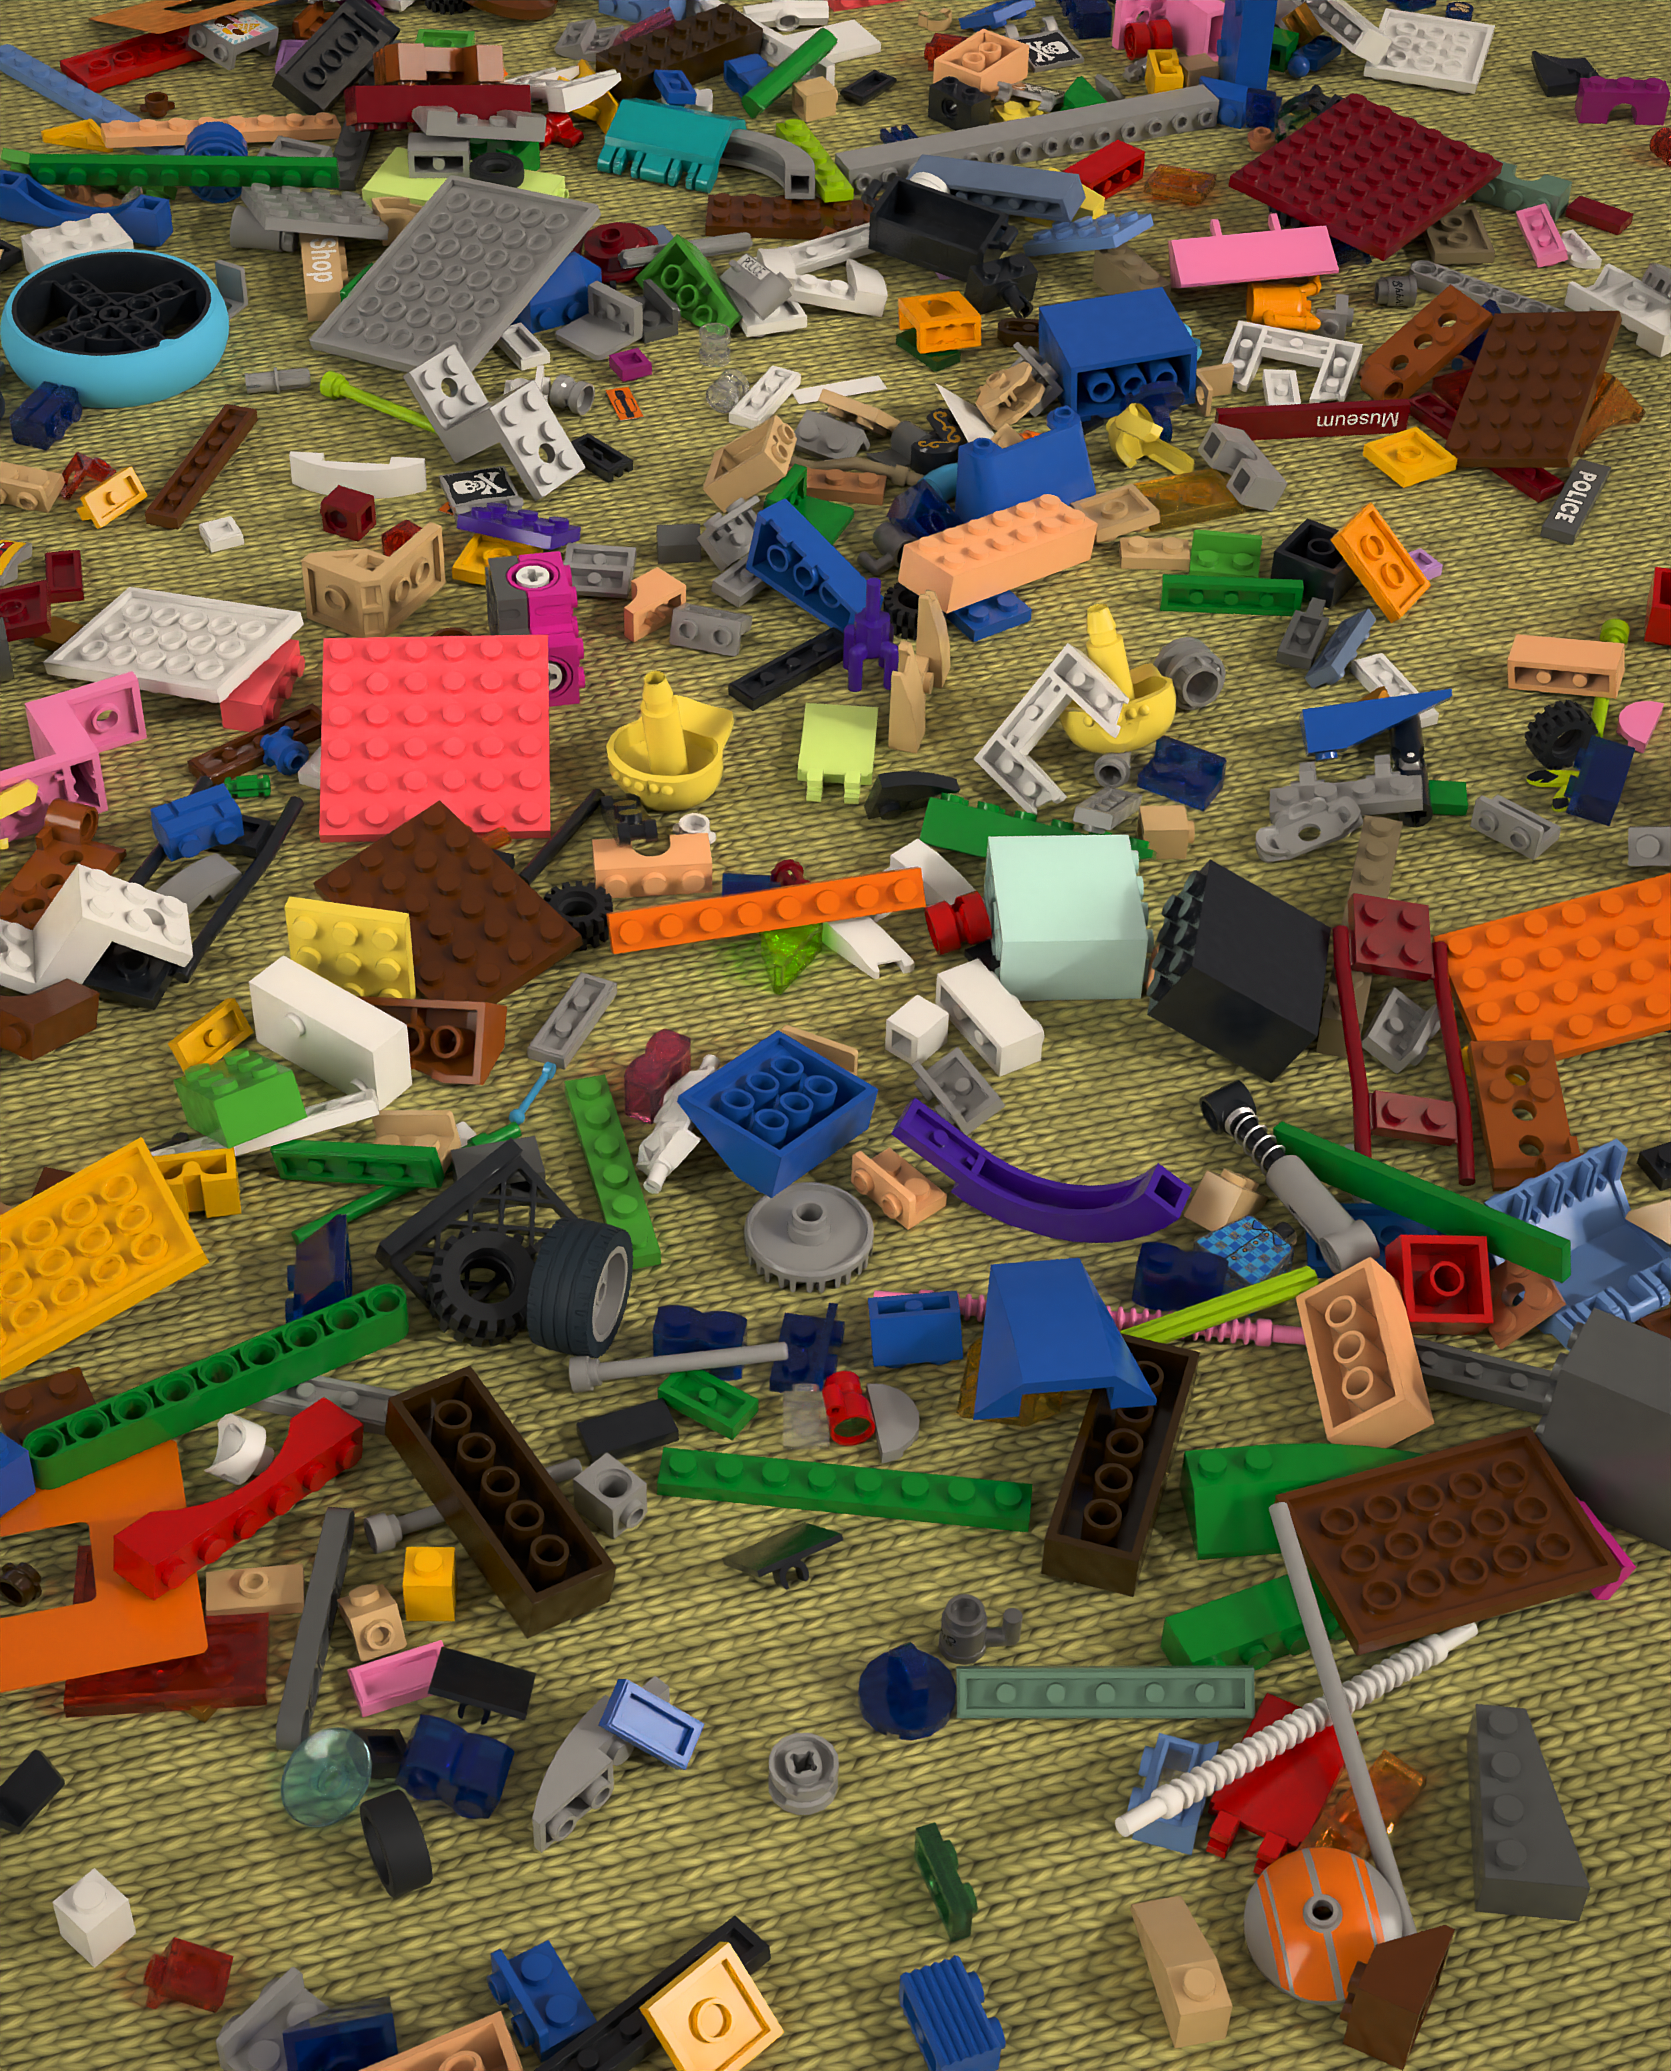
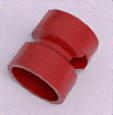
[1124,19,1173,60]
[924,891,993,956]

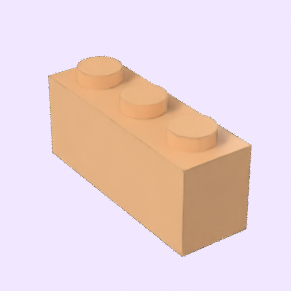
[1507,634,1625,699]

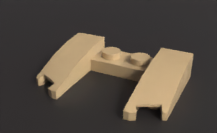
[888,590,950,754]

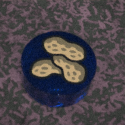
[1445,2,1474,21]

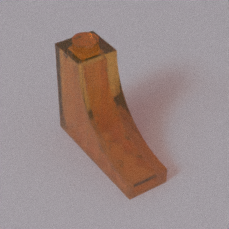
[1575,371,1646,456]

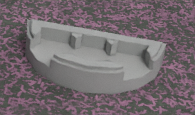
[866,1383,919,1464]

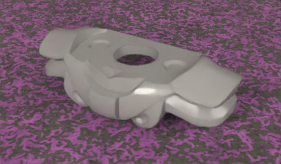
[1255,796,1363,863]

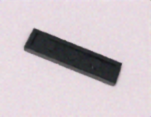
[728,627,844,711]

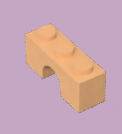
[592,833,712,898]

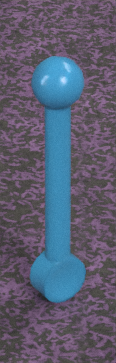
[509,1062,556,1125]

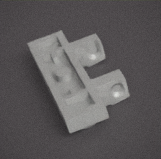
[1269,754,1423,824]

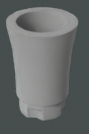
[230,205,299,252]

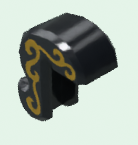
[910,408,967,475]

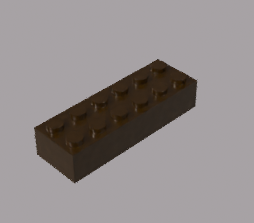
[595,3,763,102]
[1041,1333,1200,1597]
[384,1366,616,1639]

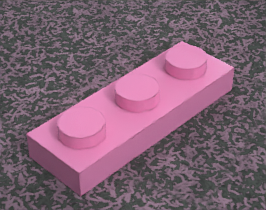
[1516,203,1568,268]

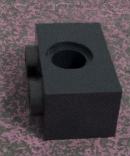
[928,76,991,131]

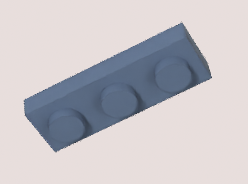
[1304,608,1376,689]

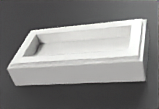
[496,323,550,371]

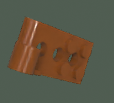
[1357,284,1493,400]
[0,798,127,930]
[1467,1040,1584,1192]

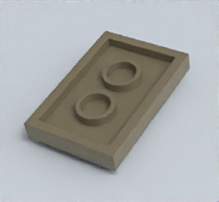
[1422,206,1495,266]

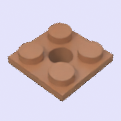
[1487,1260,1566,1350]

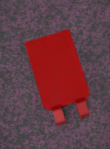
[1206,1693,1359,1875]

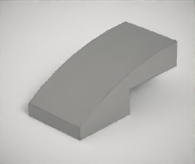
[155,853,243,915]

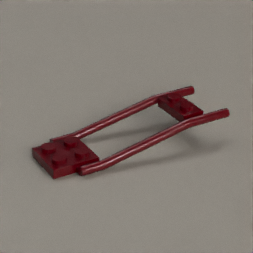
[1332,893,1476,1186]

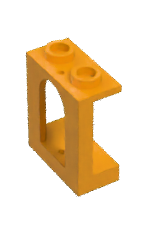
[898,291,981,354]

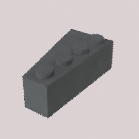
[1466,1704,1590,1922]

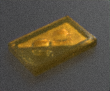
[1134,468,1244,532]

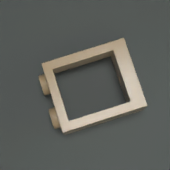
[703,415,797,513]

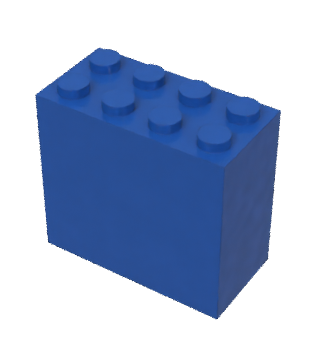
[1039,287,1197,422]

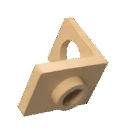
[1194,363,1234,417]

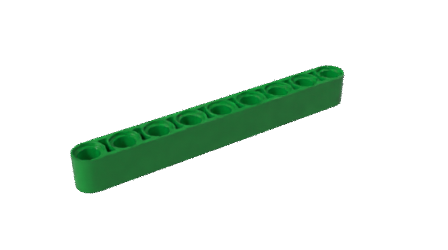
[22,1284,409,1490]

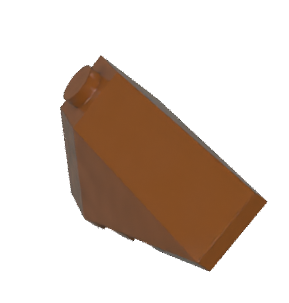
[356,996,507,1085]

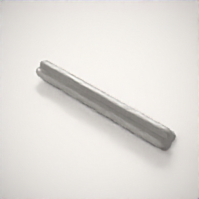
[618,232,753,269]

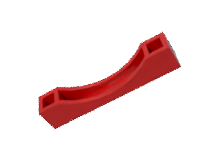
[113,1397,364,1601]

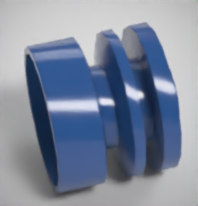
[184,121,248,203]

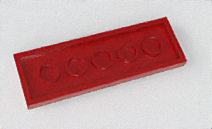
[60,26,206,93]

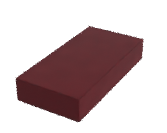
[1565,196,1634,235]
[45,550,84,604]

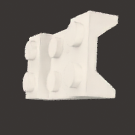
[1564,264,1671,358]

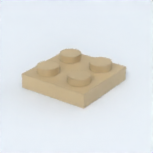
[818,388,901,437]
[1070,483,1160,543]

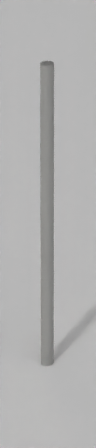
[1269,1502,1417,1937]

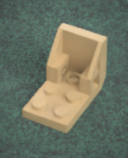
[301,522,446,638]

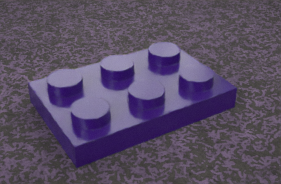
[457,502,581,550]

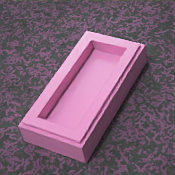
[347,1640,444,1717]

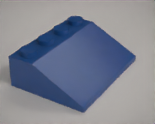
[677,1030,878,1198]

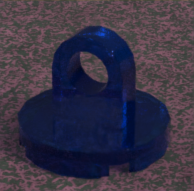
[1119,380,1185,443]
[858,1642,956,1741]

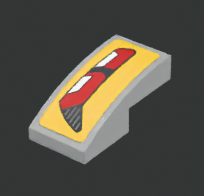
[0,539,32,586]

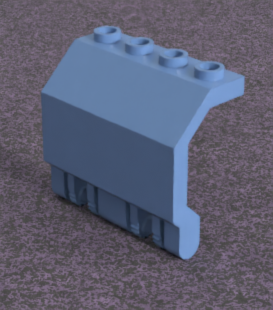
[1484,1138,1671,1351]

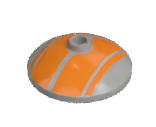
[1244,1847,1402,2005]

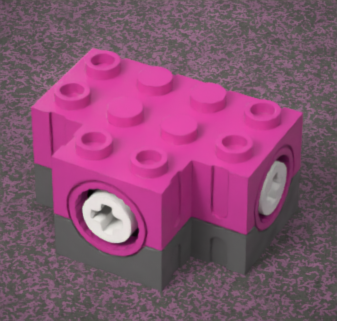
[485,551,585,707]

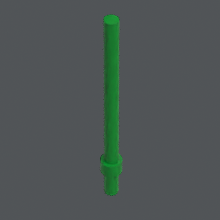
[291,1122,522,1247]

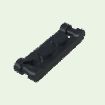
[600,793,658,846]

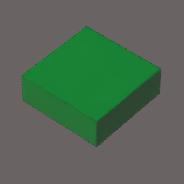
[1429,780,1468,816]

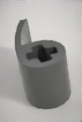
[866,421,934,467]

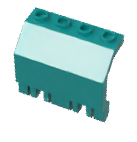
[597,98,747,193]

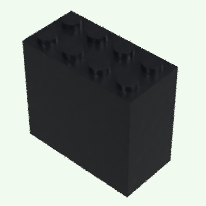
[1147,859,1331,1083]

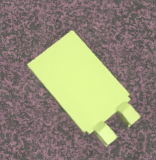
[797,703,879,804]

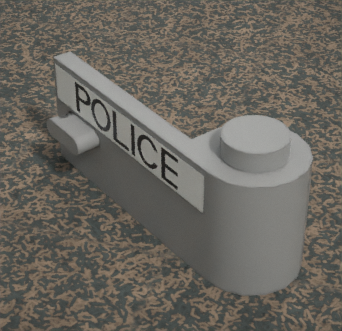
[719,253,792,321]

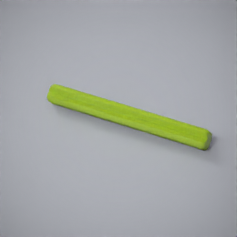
[1120,1266,1319,1344]

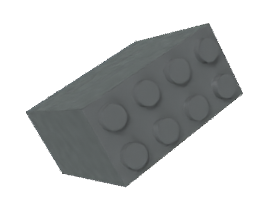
[1535,1307,1671,1551]

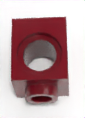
[320,485,376,542]

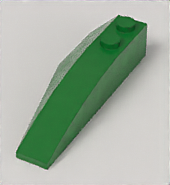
[1179,1443,1426,1560]

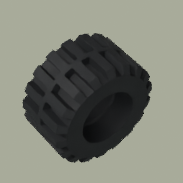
[426,1224,537,1347]

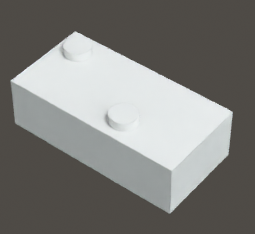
[249,955,412,1110]

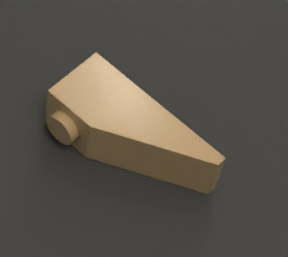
[1130,1895,1232,2049]

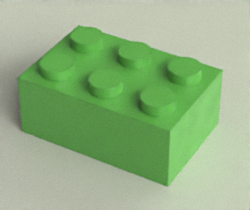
[173,1048,307,1149]

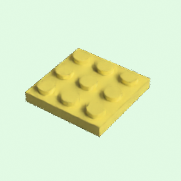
[285,896,416,999]

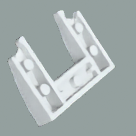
[495,66,621,113]
[757,247,888,317]
[1222,320,1363,404]
[974,643,1129,815]
[806,838,986,979]

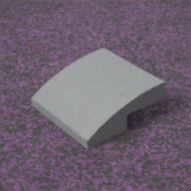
[554,18,626,62]
[563,543,637,599]

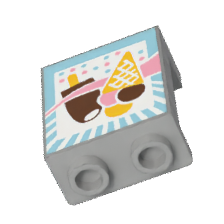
[188,9,279,71]

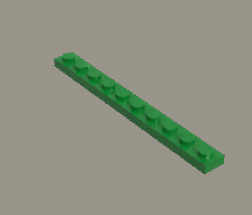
[29,154,340,188]

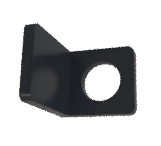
[0,1750,65,1835]

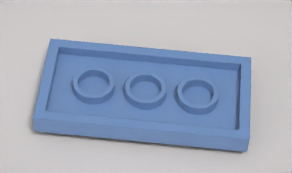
[1023,211,1154,257]

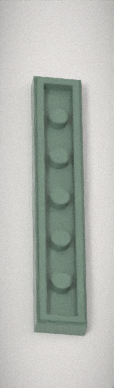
[956,1665,1255,1718]

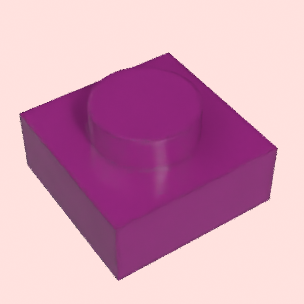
[609,348,652,382]

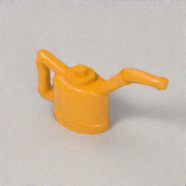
[1246,275,1322,332]

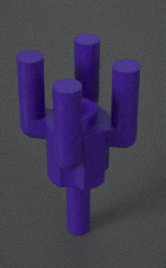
[843,578,899,692]

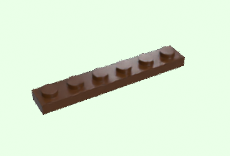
[145,404,258,530]

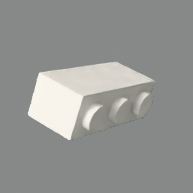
[935,958,1045,1077]

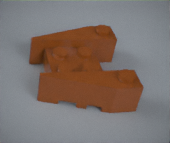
[373,43,504,86]

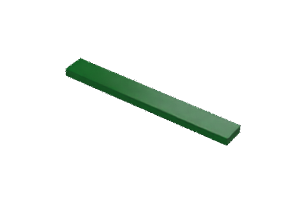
[1273,1121,1571,1283]

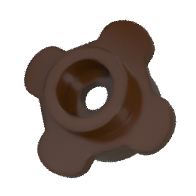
[140,92,175,118]

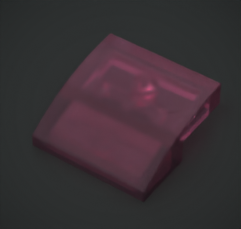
[620,6,677,43]

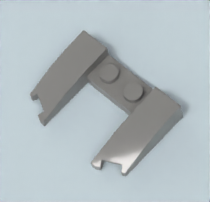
[412,106,547,142]

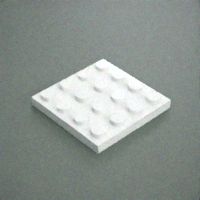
[1364,8,1495,94]

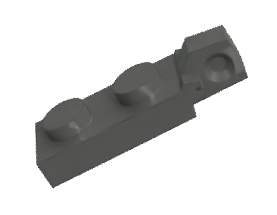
[1276,597,1330,670]

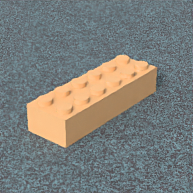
[898,494,1098,613]

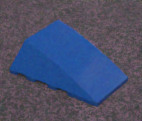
[973,1258,1157,1420]

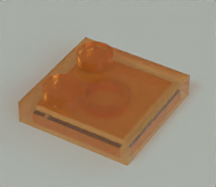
[1144,163,1217,206]

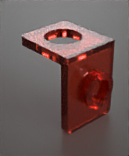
[61,452,117,500]

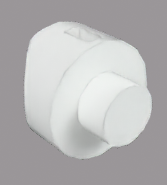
[204,1413,274,1485]

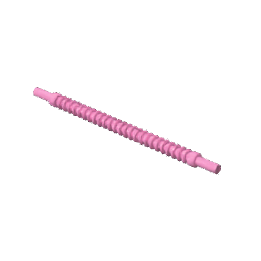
[874,1289,1306,1347]

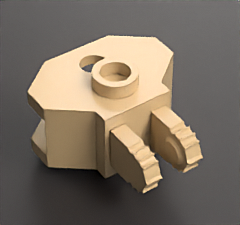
[975,361,1046,431]

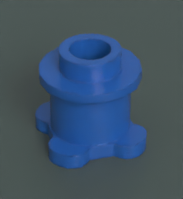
[260,726,309,776]

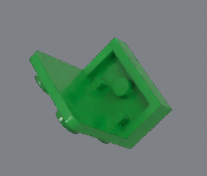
[763,464,854,546]

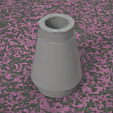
[1094,751,1131,788]

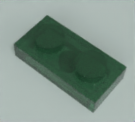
[914,1822,978,1942]

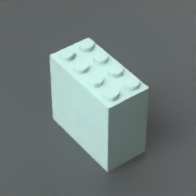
[984,835,1154,1001]

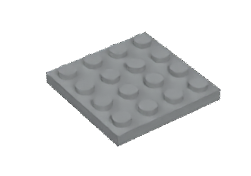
[241,183,389,240]

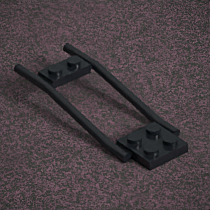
[82,776,304,1010]

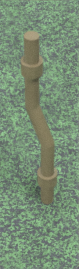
[789,456,925,487]

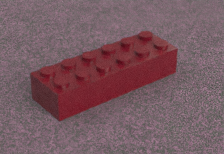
[344,85,531,132]

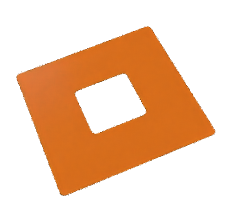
[89,0,279,34]
[0,1440,208,1693]

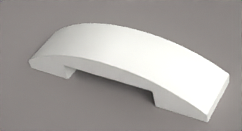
[289,451,427,499]

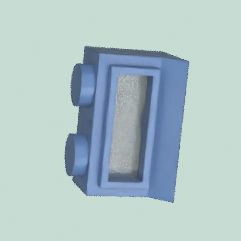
[1127,1733,1219,1856]

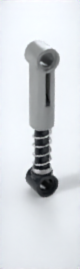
[1199,1080,1380,1275]

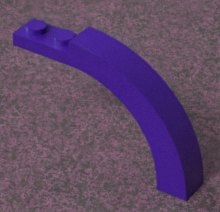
[891,1098,1192,1243]

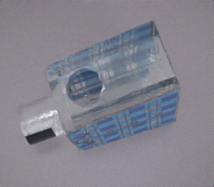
[1190,1215,1297,1317]

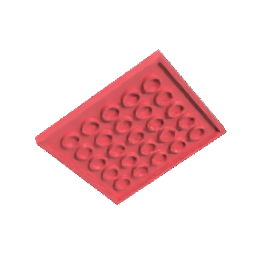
[319,635,551,843]

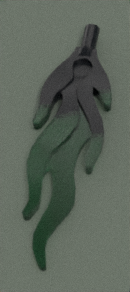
[1275,85,1331,143]

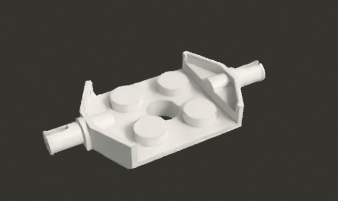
[636,1054,720,1194]

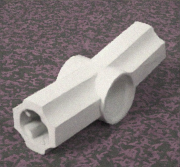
[743,0,829,32]

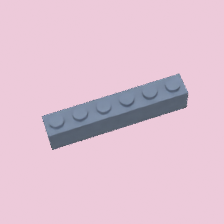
[906,154,1086,223]

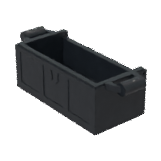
[861,176,1018,283]

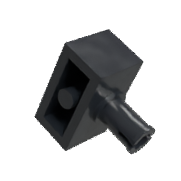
[964,253,1039,318]

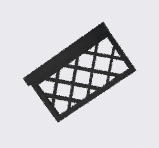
[375,1138,578,1322]

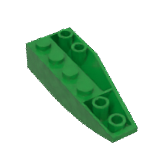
[919,793,1157,862]

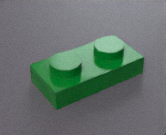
[657,1370,759,1440]

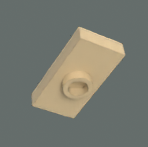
[206,1563,305,1621]

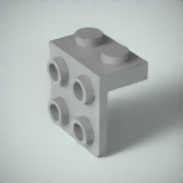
[556,281,643,360]

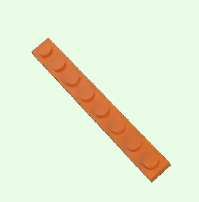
[606,866,926,954]

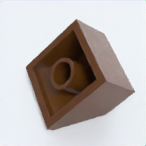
[1339,1925,1455,2071]

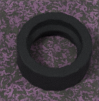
[360,1789,433,1898]

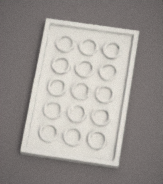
[43,587,304,703]

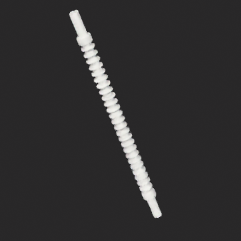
[1115,1623,1478,1837]

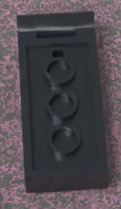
[272,0,400,115]

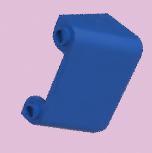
[955,405,1096,523]

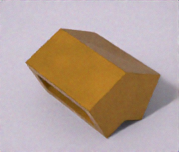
[1282,2,1324,48]

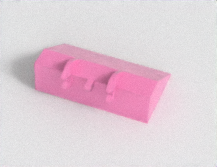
[1168,213,1339,288]

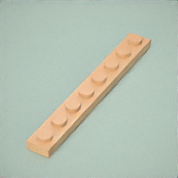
[101,112,342,148]

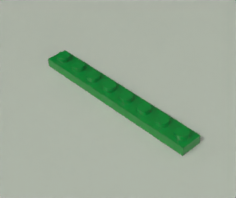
[657,1447,1033,1532]

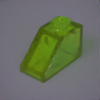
[759,923,823,995]

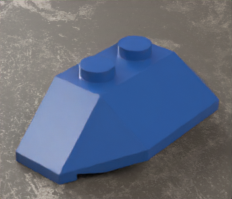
[511,251,602,334]

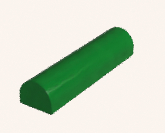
[741,28,838,119]

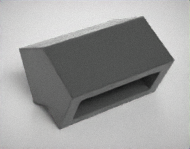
[656,523,701,564]

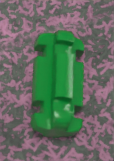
[224,774,271,799]

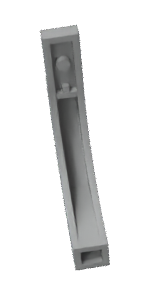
[719,129,815,199]

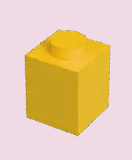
[402,1547,458,1621]

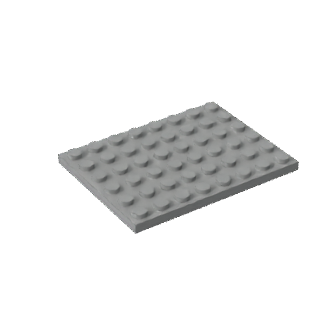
[309,175,601,373]

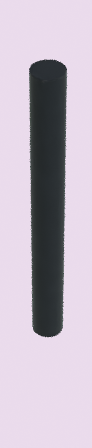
[519,789,605,886]

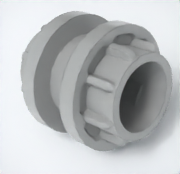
[1154,637,1226,710]

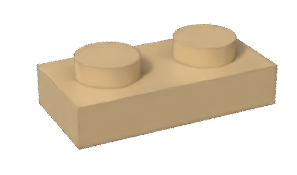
[1119,536,1191,570]

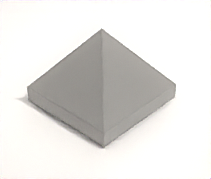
[1095,74,1126,102]

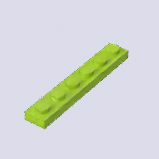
[776,119,854,203]

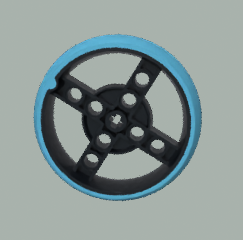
[0,249,229,408]

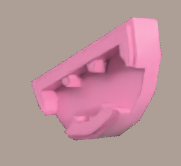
[1616,701,1664,753]

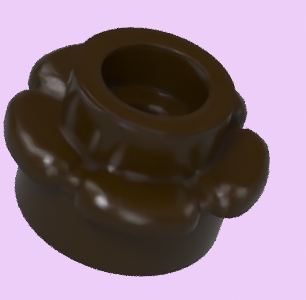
[0,1562,42,1607]

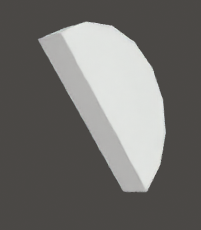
[1561,229,1602,269]

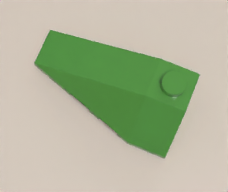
[635,234,743,339]

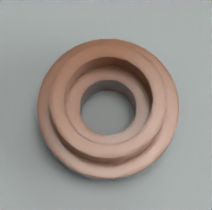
[1247,127,1276,152]

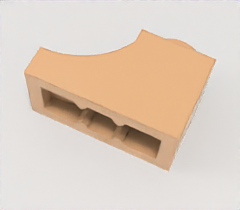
[624,567,686,642]

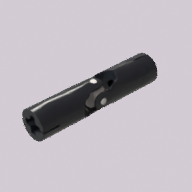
[1389,715,1433,827]

